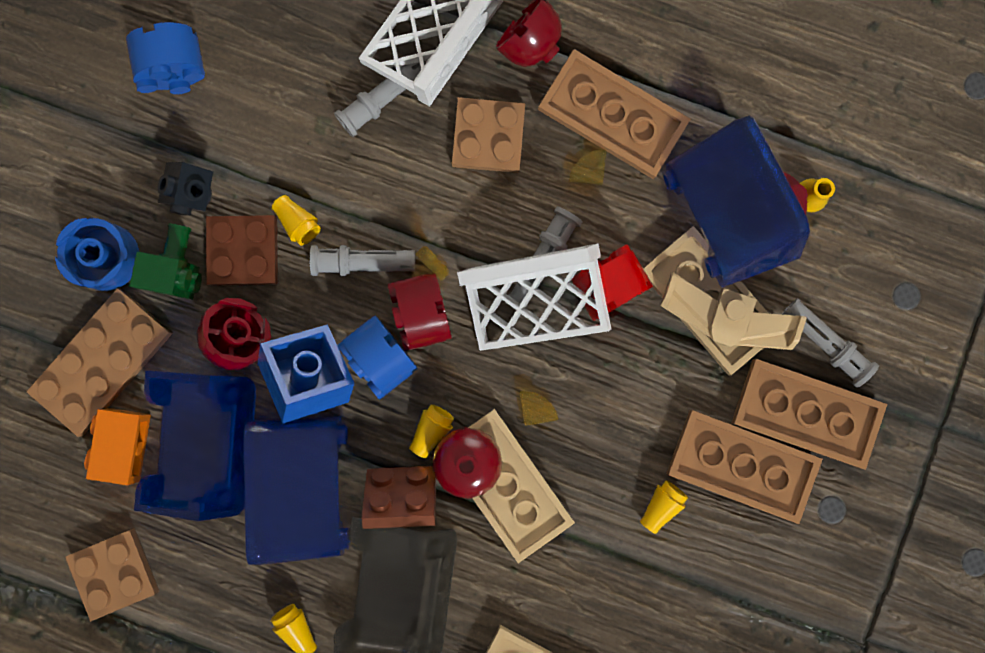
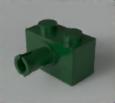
[129,223,202,300]

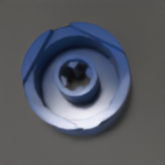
[126,22,205,94]
[55,218,140,291]
[337,315,418,399]

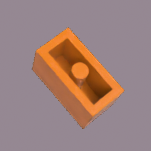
[84,408,151,485]

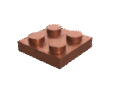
[206,215,278,286]
[362,466,436,529]

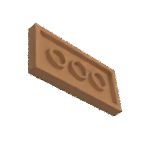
[538,49,691,180]
[27,288,173,437]
[731,359,887,470]
[666,410,823,524]

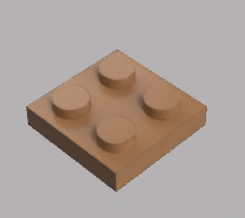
[452,97,525,173]
[65,528,159,621]

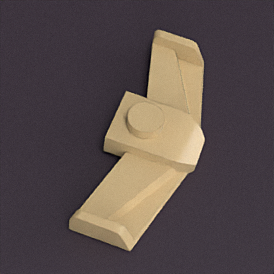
[660,272,807,350]

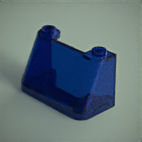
[662,115,810,288]
[134,370,256,521]
[244,416,350,565]

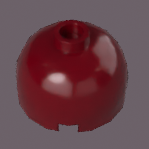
[496,0,562,67]
[196,298,271,370]
[432,428,503,499]

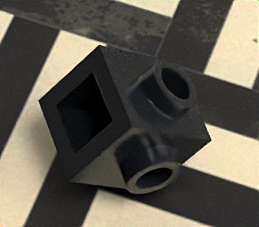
[158,162,214,216]

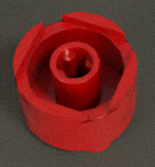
[571,244,654,321]

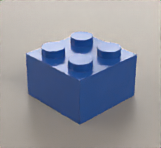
[258,324,354,423]

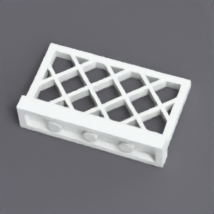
[359,0,503,107]
[457,243,611,351]

